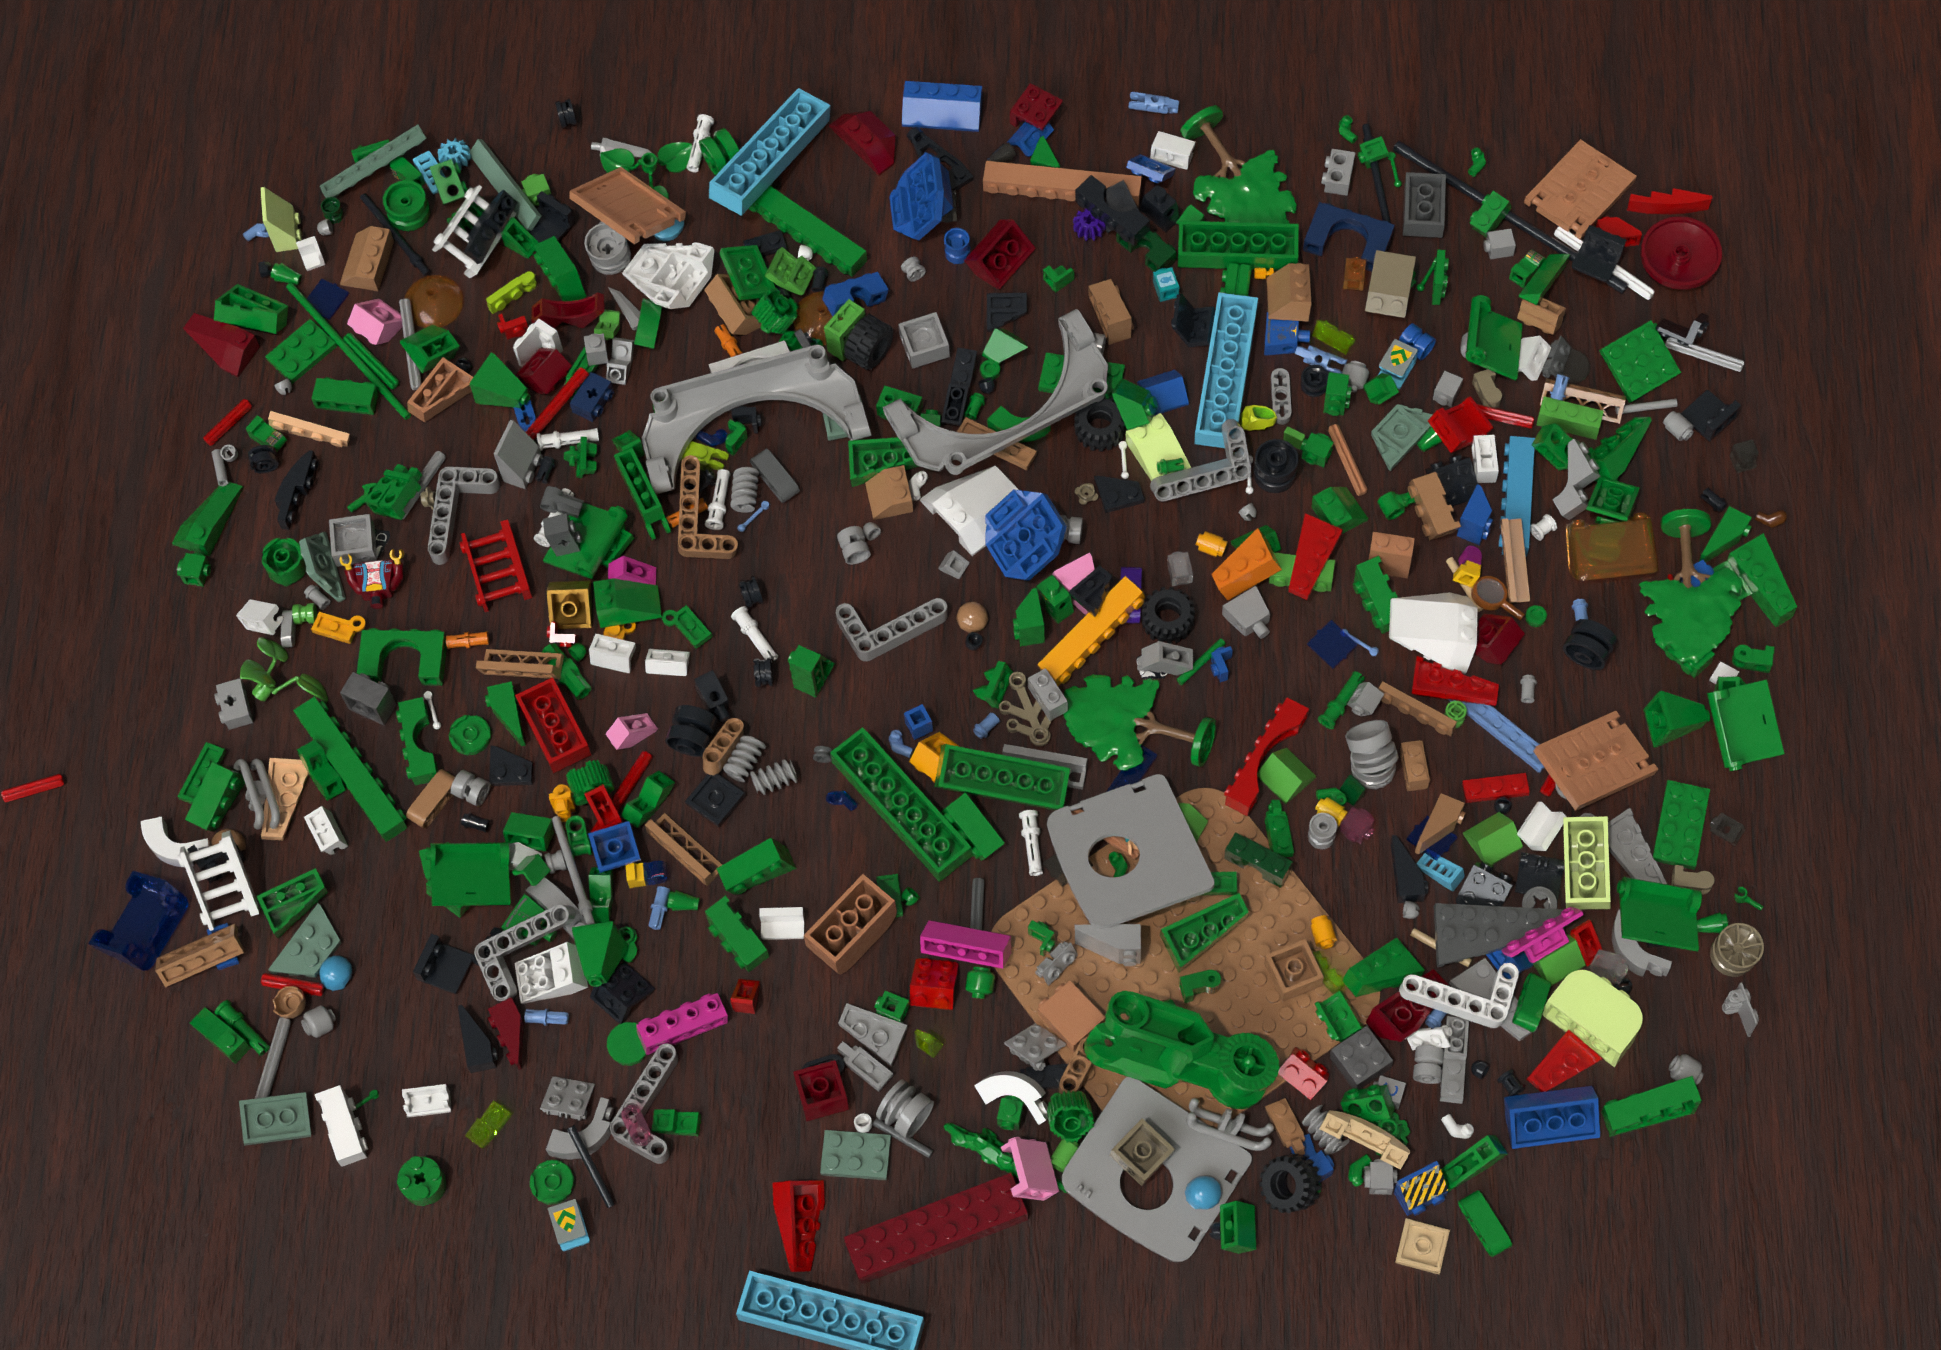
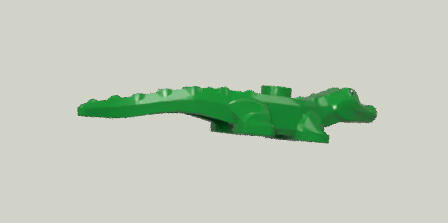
[944,1122,1067,1193]

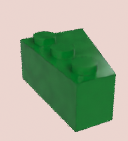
[533,236,587,301]
[214,284,288,334]
[1353,556,1398,634]
[788,645,835,698]
[185,762,245,832]
[716,838,797,895]
[257,868,328,939]
[705,895,769,973]
[1342,937,1425,997]

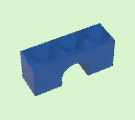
[822,272,889,317]

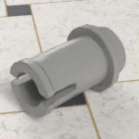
[304,585,331,610]
[1520,675,1537,703]

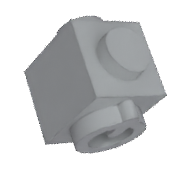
[1364,1159,1397,1195]

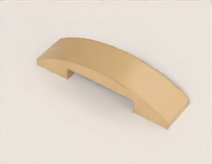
[1320,1110,1410,1170]

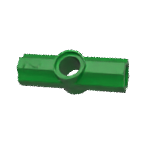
[542,643,592,700]

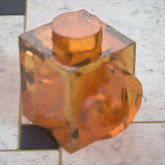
[1343,257,1366,291]

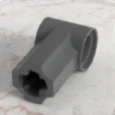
[540,486,584,518]

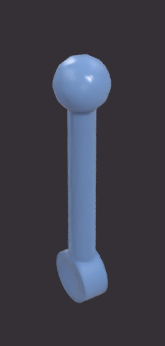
[737,501,769,532]
[1340,629,1379,656]

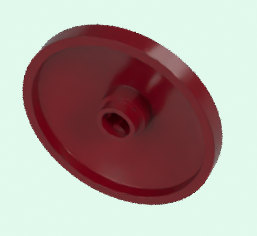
[1640,216,1722,289]

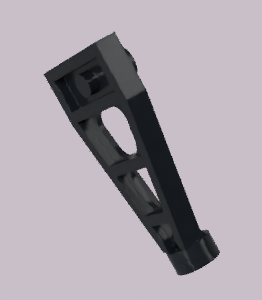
[907,127,973,193]
[743,230,791,299]

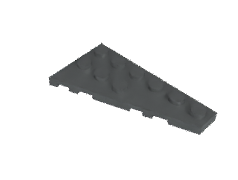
[1433,903,1565,968]

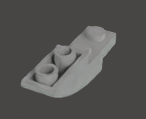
[1440,1016,1469,1104]

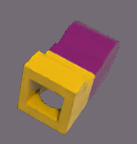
[1453,546,1482,588]

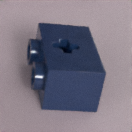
[570,372,614,422]

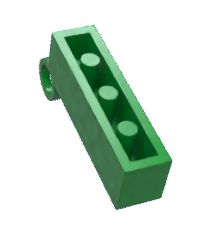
[614,447,671,540]

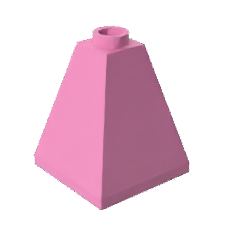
[1052,553,1095,615]

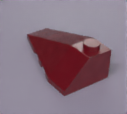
[183,313,260,377]
[1366,969,1448,1042]

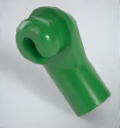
[1339,115,1358,144]
[1316,787,1347,806]
[1348,1154,1372,1187]

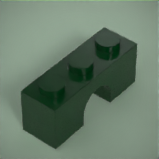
[1116,231,1176,272]
[1224,832,1293,888]

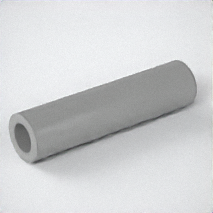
[212,449,228,486]

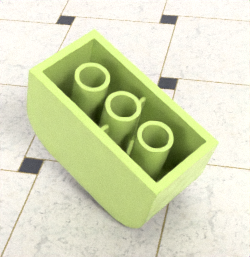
[1563,816,1610,910]
[1542,970,1643,1067]

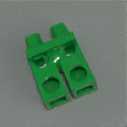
[364,464,423,520]

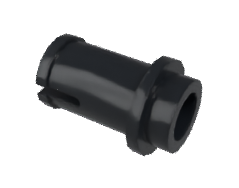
[811,267,829,294]
[535,456,556,484]
[1700,487,1728,513]
[461,812,490,833]

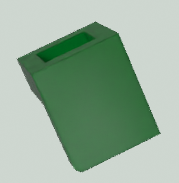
[1043,265,1074,293]
[1363,373,1399,404]
[512,854,551,886]

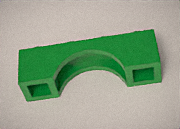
[396,697,438,786]

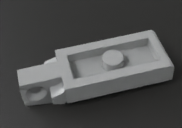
[837,1041,893,1092]

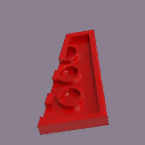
[1288,513,1343,600]
[1412,656,1499,706]

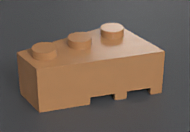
[1088,279,1134,345]

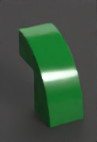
[634,298,662,349]
[297,740,345,801]
[621,771,675,828]
[589,867,613,923]

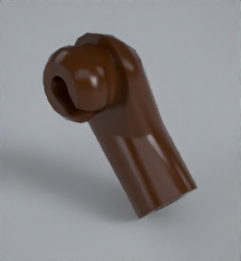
[1755,510,1787,528]

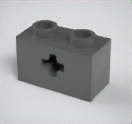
[543,513,582,556]

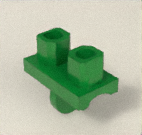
[564,436,597,478]

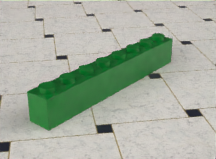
[749,186,867,277]
[293,696,407,842]

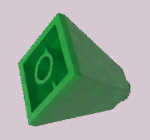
[469,352,530,408]
[1643,691,1710,748]
[572,921,628,987]

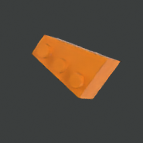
[1212,528,1282,600]

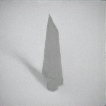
[591,138,652,157]
[608,287,640,331]

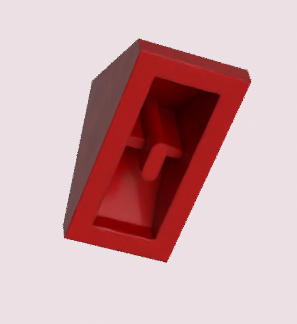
[584,784,622,829]
[1569,920,1605,967]
[731,979,760,1014]

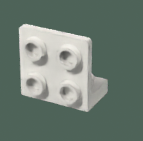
[513,319,563,367]

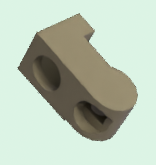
[1472,369,1502,409]
[1671,865,1714,895]

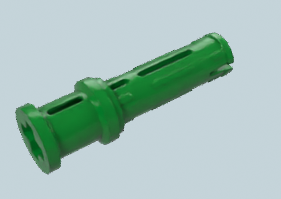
[1318,671,1365,729]
[214,1000,270,1056]

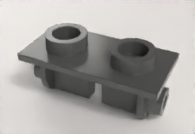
[1541,336,1571,378]

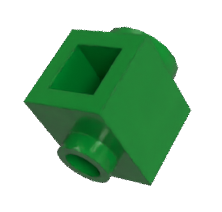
[1300,433,1334,468]
[177,552,211,587]
[997,1096,1024,1130]

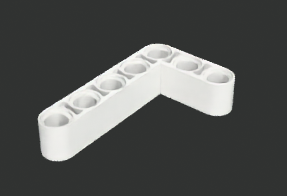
[1399,963,1519,1028]

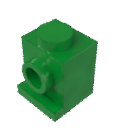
[875,991,910,1023]

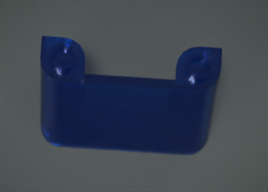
[88,871,188,971]

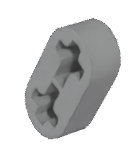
[281,610,296,648]

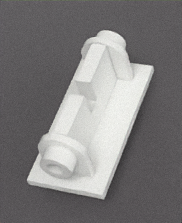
[1407,1025,1452,1050]

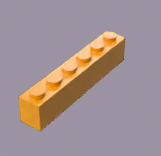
[1037,576,1145,686]

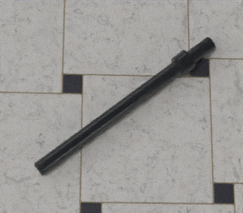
[1362,124,1391,223]
[360,193,431,277]

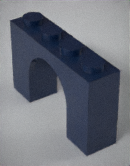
[1303,202,1395,272]

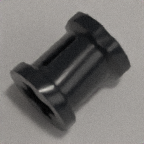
[1497,1069,1526,1096]

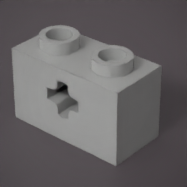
[1028,668,1068,721]
[214,678,253,730]

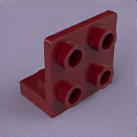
[1010,83,1063,130]

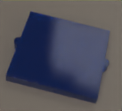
[307,279,349,320]
[1307,620,1357,669]
[1406,816,1457,861]

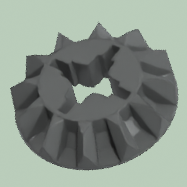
[1522,887,1557,909]

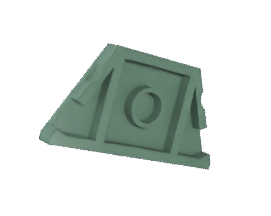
[1371,404,1433,471]
[299,532,346,602]
[268,903,342,978]

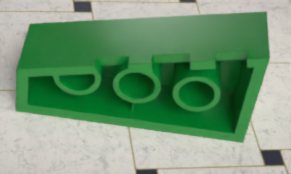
[848,437,919,487]
[1727,533,1797,627]
[1160,893,1249,973]
[1601,1076,1702,1137]

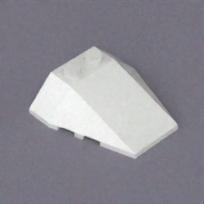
[622,243,714,309]
[920,465,1018,556]
[1389,593,1478,674]

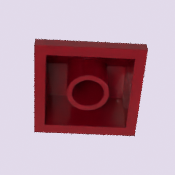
[515,348,572,394]
[1474,614,1525,665]
[793,1060,849,1122]

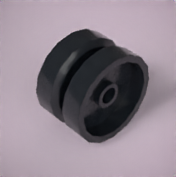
[1563,619,1618,670]

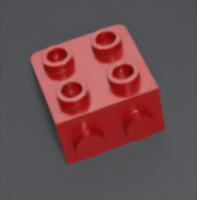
[910,958,958,1010]

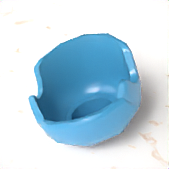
[319,956,353,991]
[1185,1176,1222,1210]

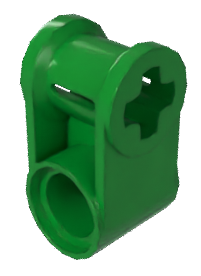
[566,816,592,858]

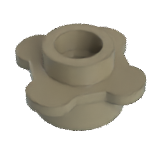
[1075,483,1098,505]
[421,486,436,510]

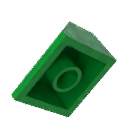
[1112,379,1158,431]
[1312,487,1368,534]
[1012,588,1045,647]

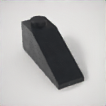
[1390,835,1428,903]
[458,1005,499,1073]

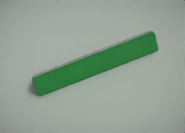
[1519,254,1570,305]

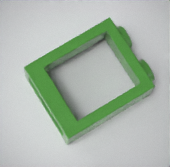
[824,299,865,362]

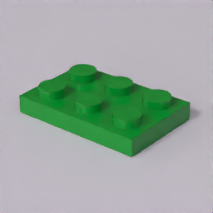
[719,245,776,300]
[265,319,337,384]

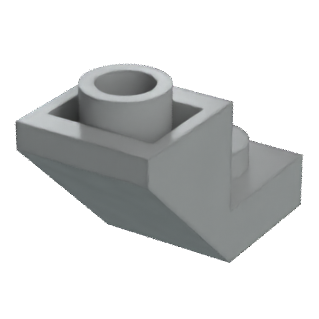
[606,337,634,385]

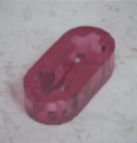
[621,1105,652,1146]

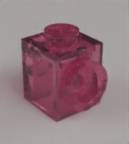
[1339,807,1375,844]

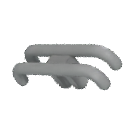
[234,759,280,830]
[1186,1098,1274,1151]

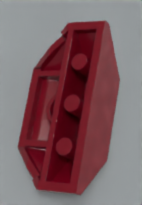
[829,111,896,176]

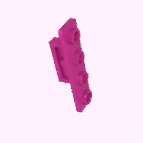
[1501,907,1584,963]

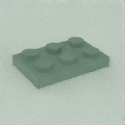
[239,1092,311,1146]
[820,1130,891,1180]

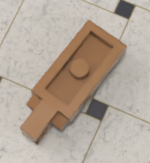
[1265,1098,1305,1156]

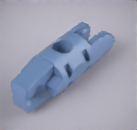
[1128,92,1179,114]
[1295,345,1347,374]

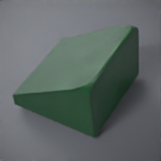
[1340,775,1365,806]

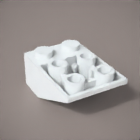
[515,942,588,1004]

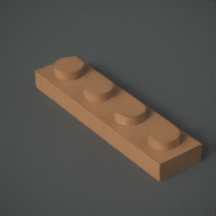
[957,418,1037,470]
[1378,681,1457,736]

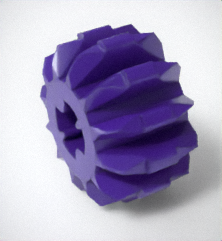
[1073,208,1106,241]

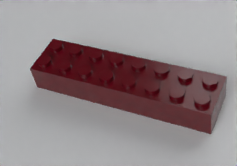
[843,1173,1028,1285]

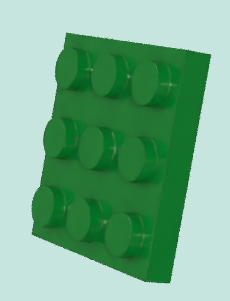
[1599,320,1681,403]

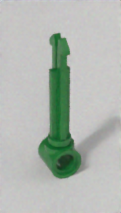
[1377,491,1415,520]

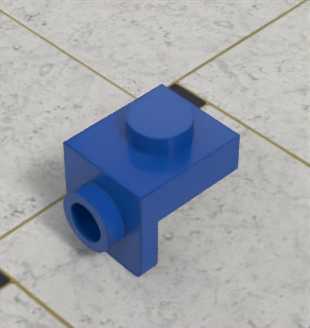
[1210,646,1233,682]

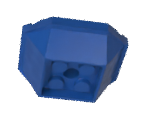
[889,152,953,240]
[985,489,1067,580]

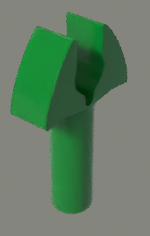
[347,483,377,512]

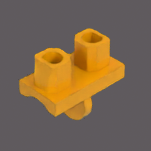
[549,784,576,822]

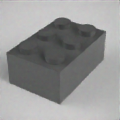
[1402,172,1446,238]

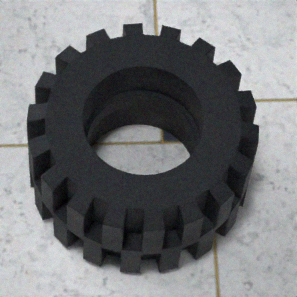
[844,315,893,370]
[1075,396,1125,452]
[1142,587,1195,644]
[1259,1154,1322,1213]

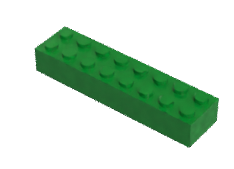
[830,727,972,882]

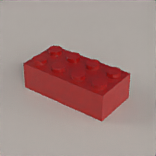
[515,677,591,773]

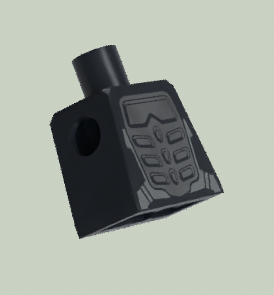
[694,670,731,722]

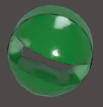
[568,643,586,662]
[901,887,920,906]

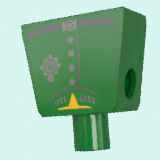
[1036,575,1074,624]
[502,894,557,946]

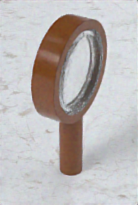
[1471,576,1525,620]

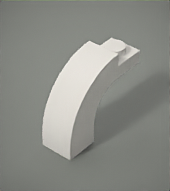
[141,817,211,867]
[974,1071,1048,1125]

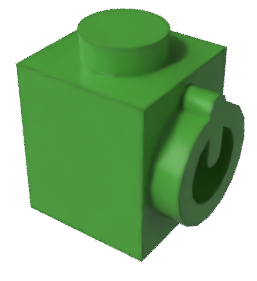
[521,174,551,206]

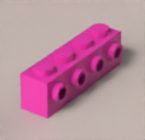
[920,920,1011,969]
[636,993,728,1055]

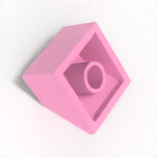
[347,299,403,345]

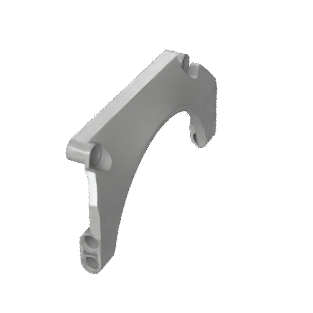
[883,309,1108,475]
[642,345,871,494]

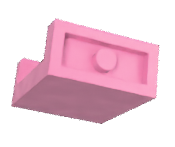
[1001,1137,1059,1201]

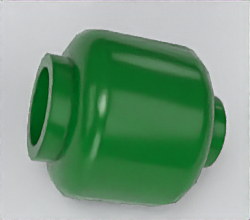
[965,967,995,999]

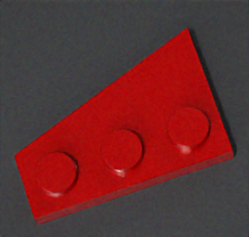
[1526,1029,1603,1092]

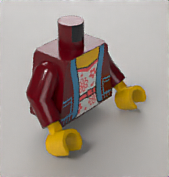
[340,549,404,609]

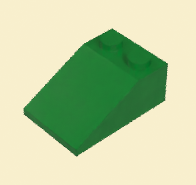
[1586,476,1640,521]
[593,578,662,628]

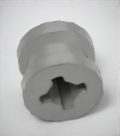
[901,257,926,282]
[545,850,567,874]

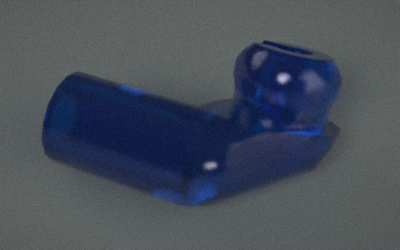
[696,429,727,446]
[826,791,858,811]

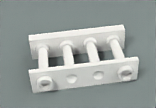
[432,185,516,278]
[177,830,260,931]

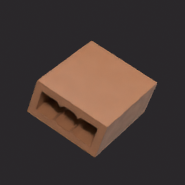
[1369,532,1415,578]
[1038,981,1106,1053]

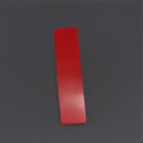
[1627,188,1712,215]

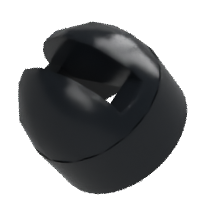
[258,261,272,278]
[456,357,472,374]
[978,377,995,394]
[965,632,983,651]
[1494,796,1512,815]
[1614,978,1632,995]
[1471,1060,1490,1080]
[1209,1222,1221,1240]

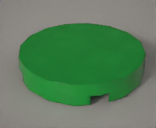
[449,715,491,756]
[607,1022,646,1066]
[530,1160,574,1205]

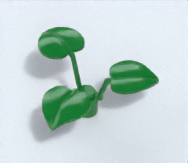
[600,142,692,199]

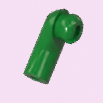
[1468,148,1486,177]
[1108,851,1128,878]

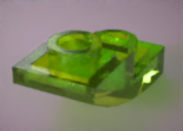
[1312,950,1344,994]
[465,1100,513,1149]

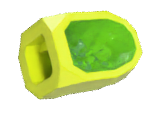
[1240,405,1277,431]

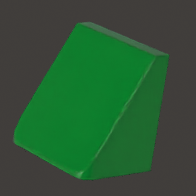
[1176,204,1204,225]

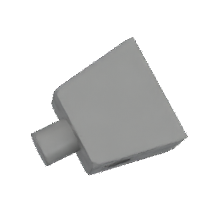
[1222,586,1270,639]

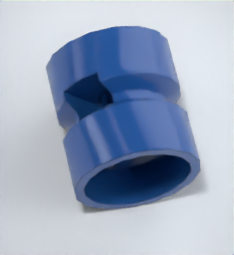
[944,228,971,264]
[1399,323,1436,361]

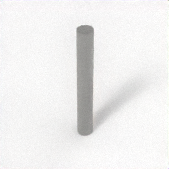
[1615,399,1677,414]

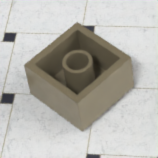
[1109,1118,1175,1186]

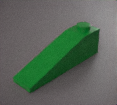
[1587,417,1652,482]

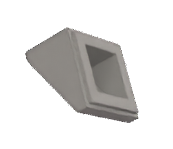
[938,551,970,579]

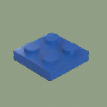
[1126,154,1175,183]

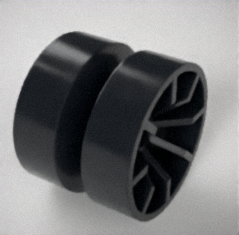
[1254,439,1298,493]
[665,705,718,757]

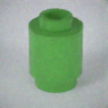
[1051,1139,1079,1173]

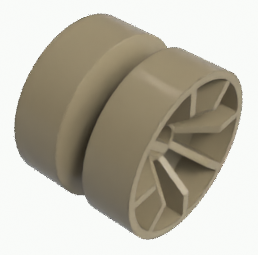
[1710,923,1764,977]

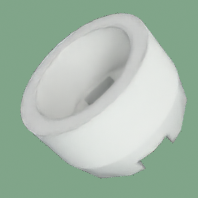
[798,245,813,261]
[854,1114,872,1133]

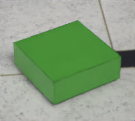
[1283,427,1305,449]

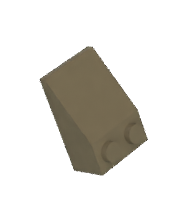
[1365,250,1416,318]

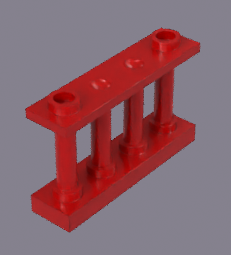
[459,519,532,612]

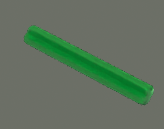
[343,333,399,390]

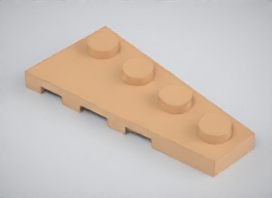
[268,411,350,447]
[261,758,308,841]

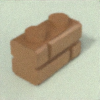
[1517,298,1566,335]
[1400,740,1430,791]

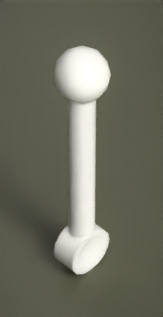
[1119,441,1129,479]
[1246,455,1254,494]
[424,691,441,730]

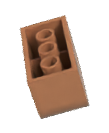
[804,874,897,974]

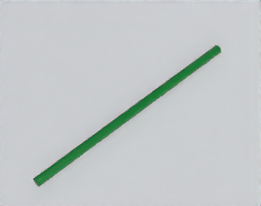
[286,283,411,420]

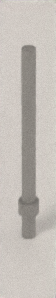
[552,816,595,925]

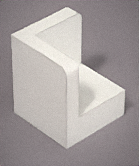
[296,236,325,271]

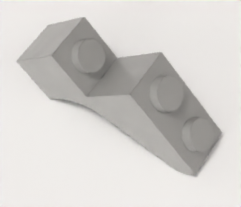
[1552,439,1600,520]

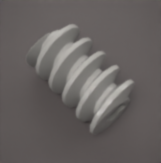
[730,467,759,513]
[723,736,766,782]
[750,759,798,795]
[1302,1105,1350,1155]

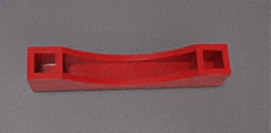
[1224,697,1309,816]

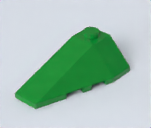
[172,482,243,557]

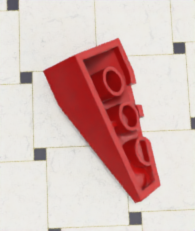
[772,1180,825,1272]

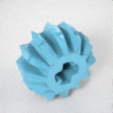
[438,137,471,171]

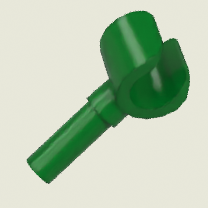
[1734,887,1763,911]

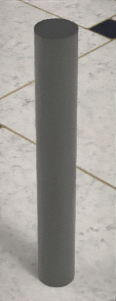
[873,1118,934,1158]

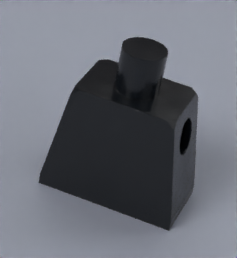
[1140,185,1179,233]

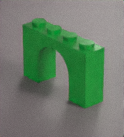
[357,628,447,686]

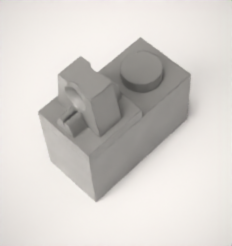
[1137,641,1193,676]

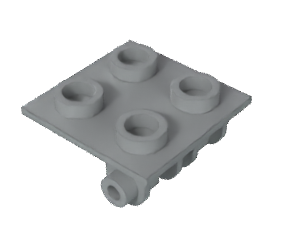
[1722,982,1759,1037]
[1004,1023,1066,1071]
[540,1076,595,1121]

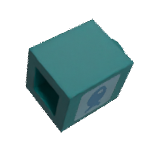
[1153,267,1179,302]

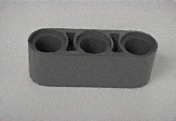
[750,448,800,503]

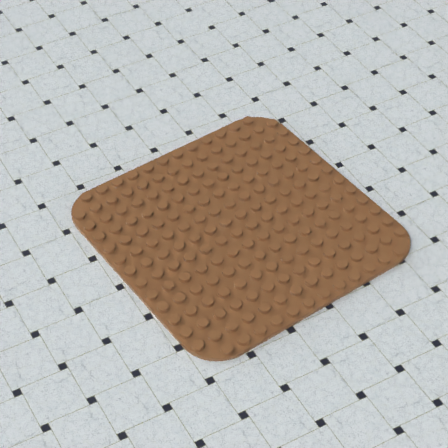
[991,788,1380,1129]

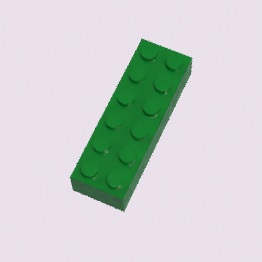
[1178,221,1299,270]
[934,744,1070,810]

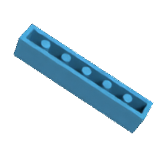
[1498,436,1535,557]

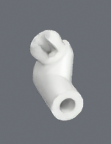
[908,471,928,501]

